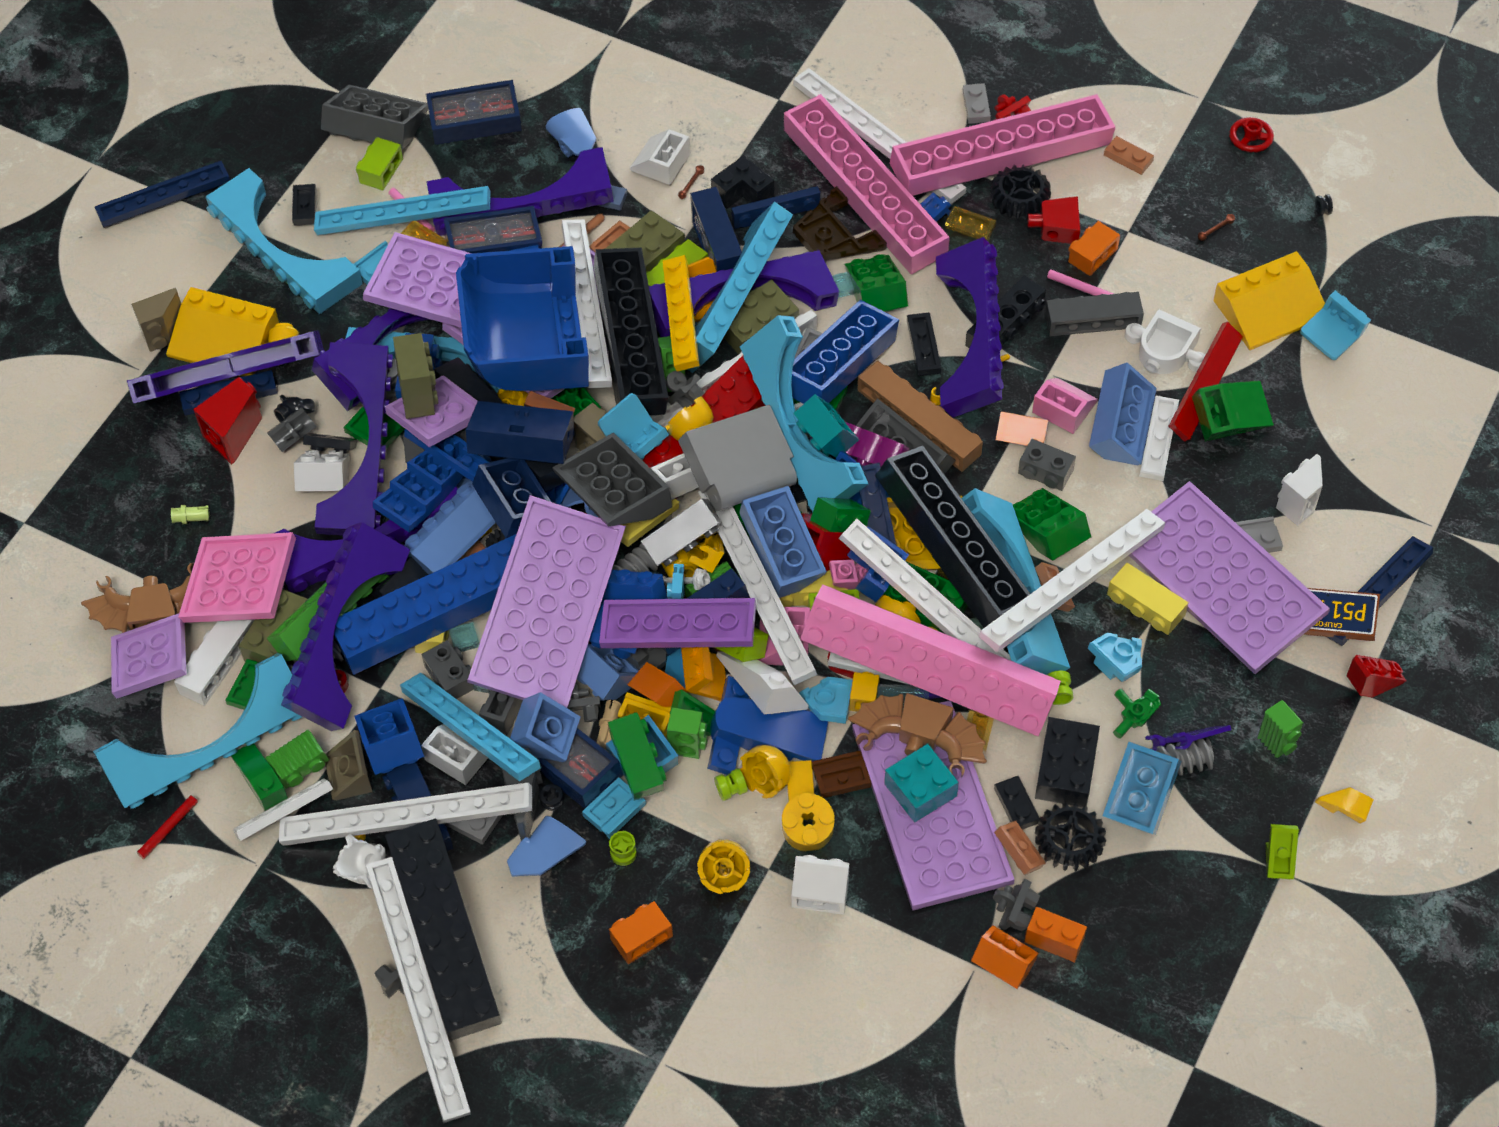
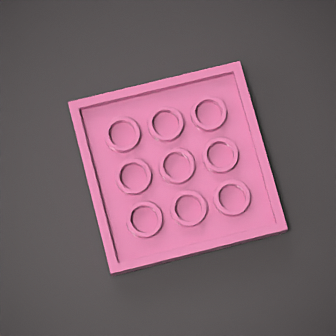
[178,532,296,623]

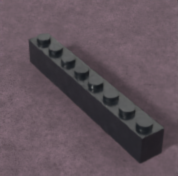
[434,357,565,493]

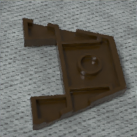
[793,186,887,261]

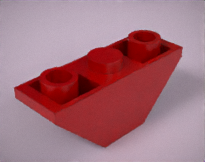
[1347,655,1406,698]

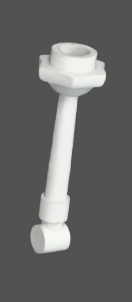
[663,568,710,590]

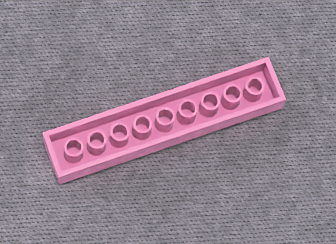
[784,94,949,274]
[890,94,1115,196]
[800,584,1061,736]

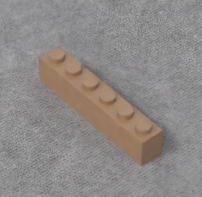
[858,360,983,472]

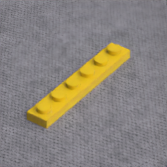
[663,255,700,372]

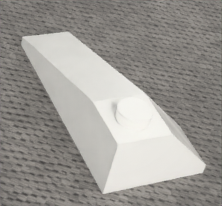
[716,651,809,715]

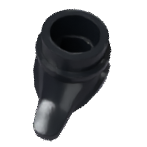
[274,394,316,422]

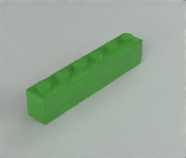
[267,575,388,662]

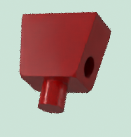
[1027,196,1080,244]

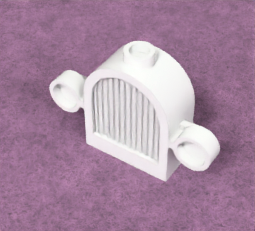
[1125,309,1205,374]

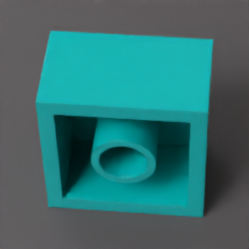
[793,394,859,458]
[884,744,959,823]

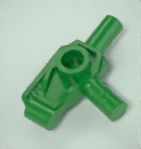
[1113,689,1161,739]

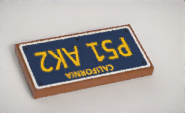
[1303,588,1380,641]

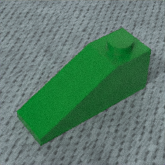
[231,743,288,811]

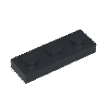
[906,312,942,376]

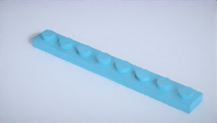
[314,186,491,235]
[400,673,541,782]

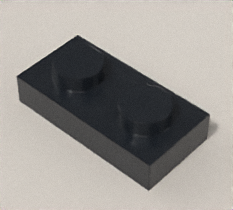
[292,184,317,226]
[303,433,357,453]
[994,776,1039,830]

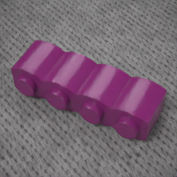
[810,422,910,468]

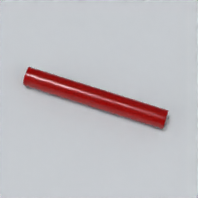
[136,795,198,859]

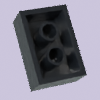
[1035,717,1100,807]

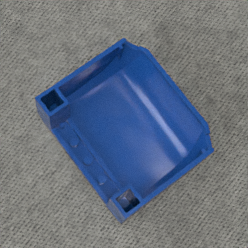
[456,246,589,391]

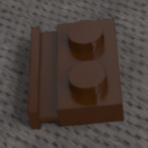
[811,750,871,798]

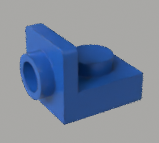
[920,192,953,222]

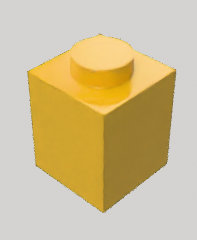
[849,672,879,712]

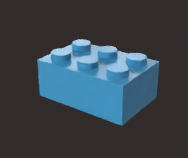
[1103,742,1182,835]

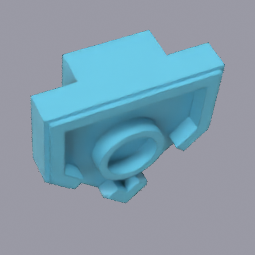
[1088,633,1142,682]
[799,677,853,724]

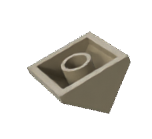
[325,730,373,800]

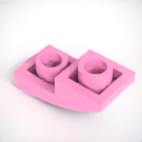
[829,560,867,589]

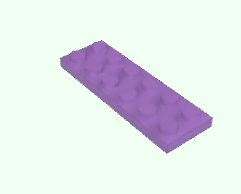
[599,598,756,648]

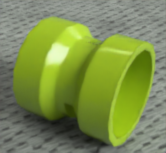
[1047,670,1074,705]
[714,768,748,801]
[609,831,637,866]

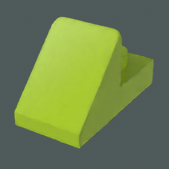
[1266,824,1299,879]

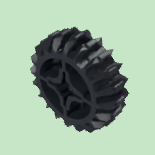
[990,164,1051,220]
[1035,801,1106,872]

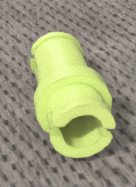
[171,505,210,525]

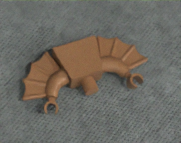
[81,563,194,633]
[848,693,987,778]

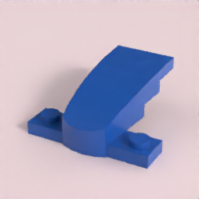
[373,429,489,532]
[707,676,828,775]

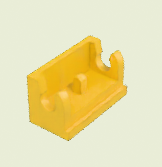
[687,534,724,573]
[618,692,671,739]

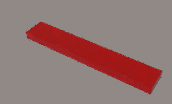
[1168,321,1243,441]

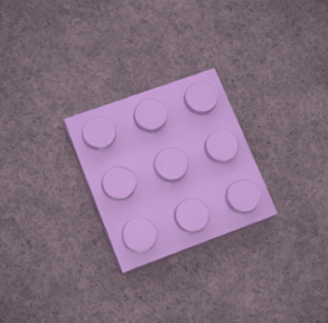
[385,375,477,447]
[111,613,187,699]

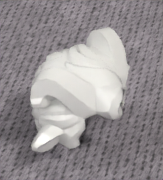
[333,834,386,889]

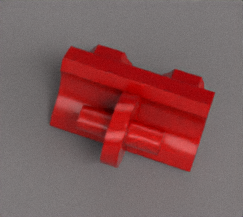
[993,94,1031,121]

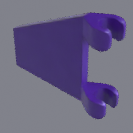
[1145,725,1231,751]

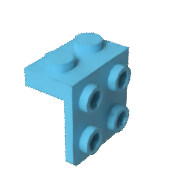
[1300,290,1371,360]
[598,393,669,460]

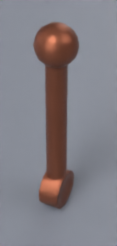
[678,165,704,199]
[1198,214,1235,241]

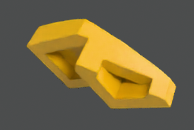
[1315,787,1374,824]

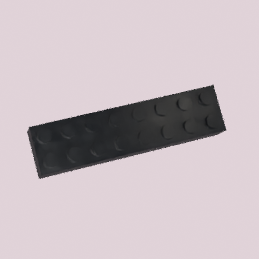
[593,247,668,415]
[875,446,1030,628]
[385,818,502,1041]

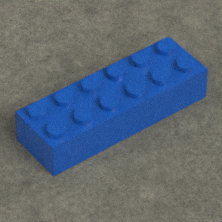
[791,300,899,404]

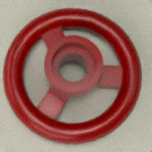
[1229,117,1274,152]

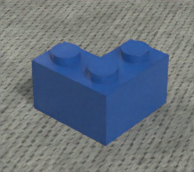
[847,526,909,602]

